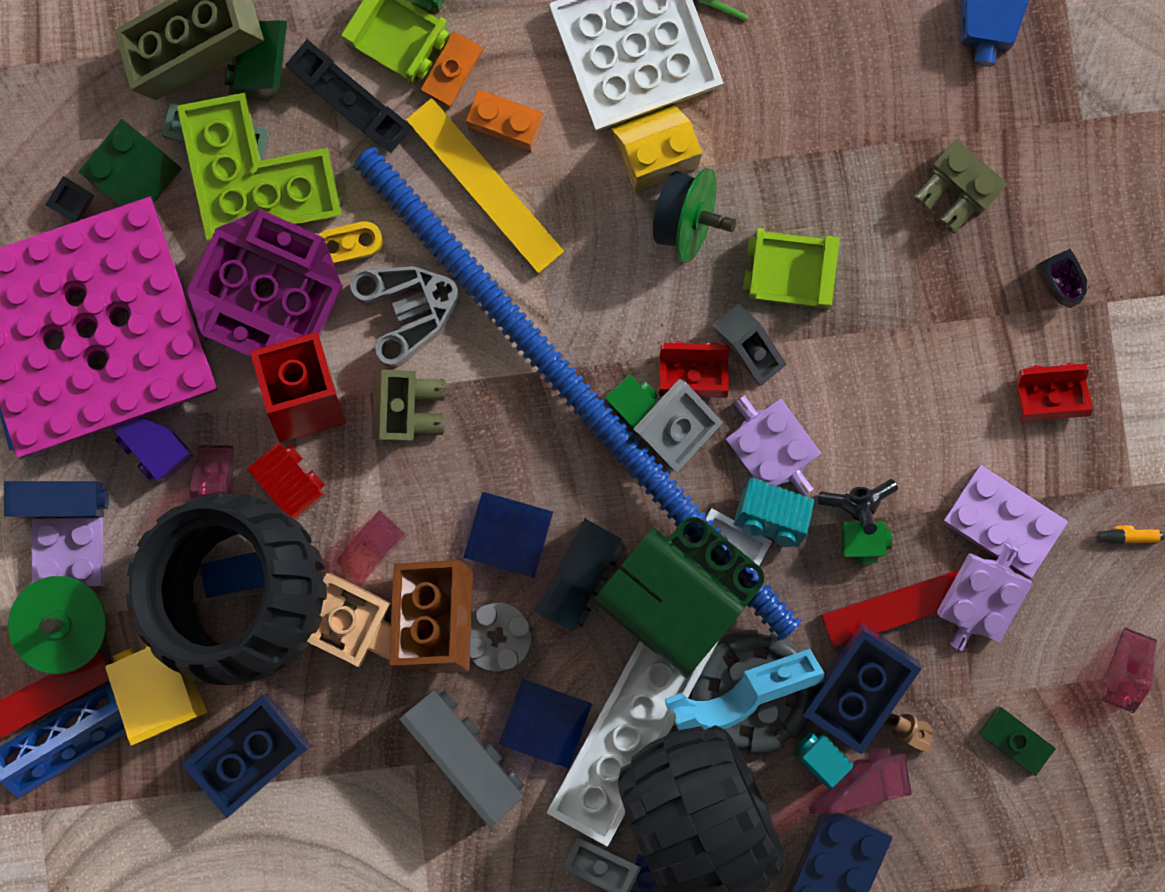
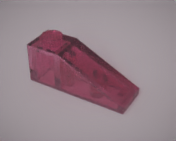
[808,748,912,814]

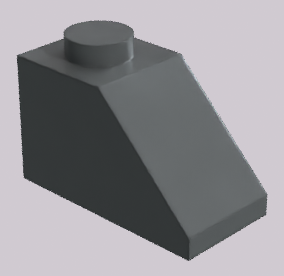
[712,303,787,386]

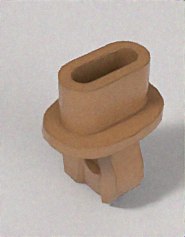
[883,713,933,753]

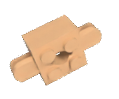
[307,573,392,667]

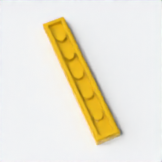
[406,98,565,275]

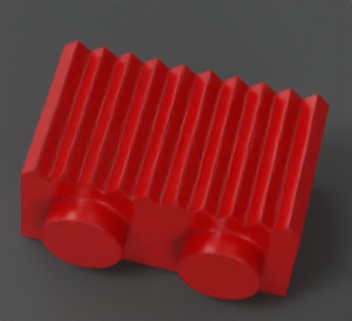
[247,442,326,520]

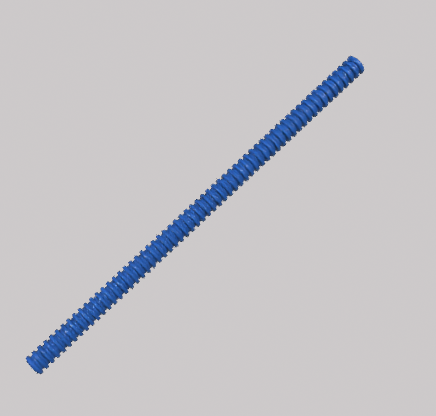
[353,147,801,641]

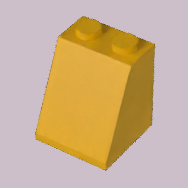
[611,104,702,192]
[105,645,208,746]

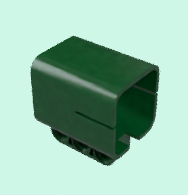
[592,517,765,679]

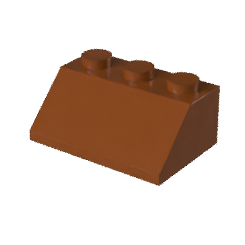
[389,560,473,673]

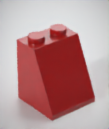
[250,332,346,443]

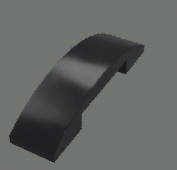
[285,39,413,154]

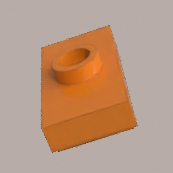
[421,31,484,108]

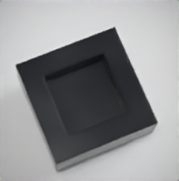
[45,176,95,222]

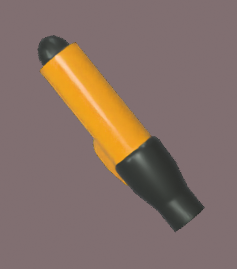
[1097,525,1165,544]

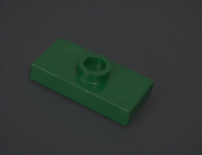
[978,706,1056,776]

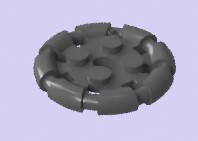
[691,630,815,755]

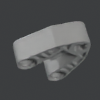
[350,266,460,368]

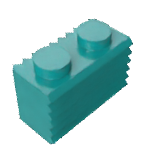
[733,478,814,547]
[794,731,853,790]

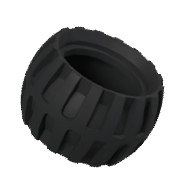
[126,493,327,685]

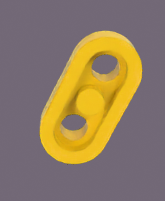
[319,221,383,265]

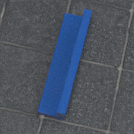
[0,682,126,799]

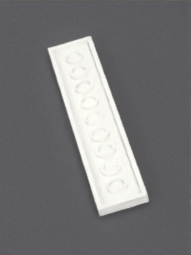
[547,508,772,847]

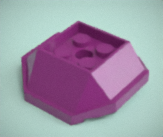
[187,209,343,358]

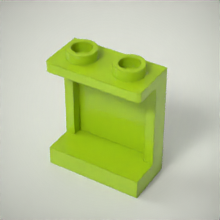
[341,0,450,85]
[742,228,840,309]

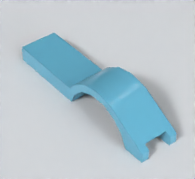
[665,649,825,730]

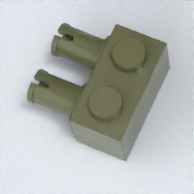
[913,139,1008,234]
[371,370,446,440]

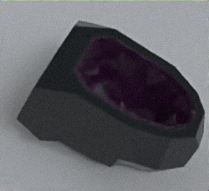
[1036,248,1087,308]

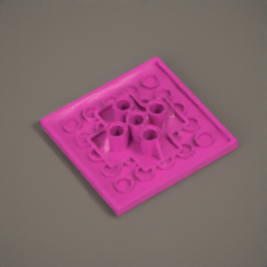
[0,197,218,460]

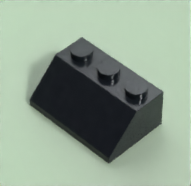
[535,518,624,631]

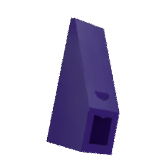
[112,418,195,482]

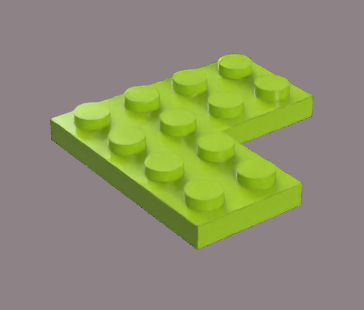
[177,92,342,241]

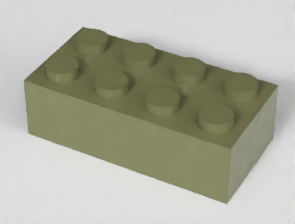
[115,0,264,100]

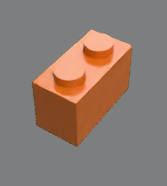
[466,89,543,152]

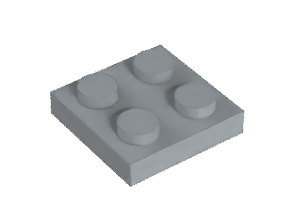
[633,379,723,473]

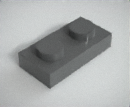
[562,837,641,892]

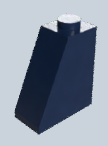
[4,481,109,518]

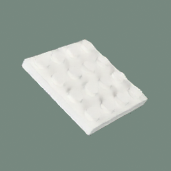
[549,0,724,132]

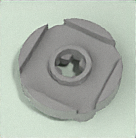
[470,602,532,672]

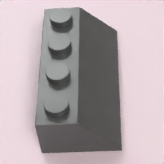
[399,688,525,828]

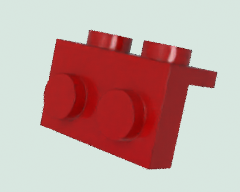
[659,341,729,398]
[1015,362,1093,422]

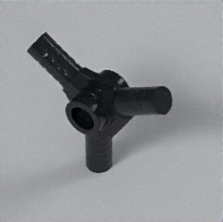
[818,479,898,535]

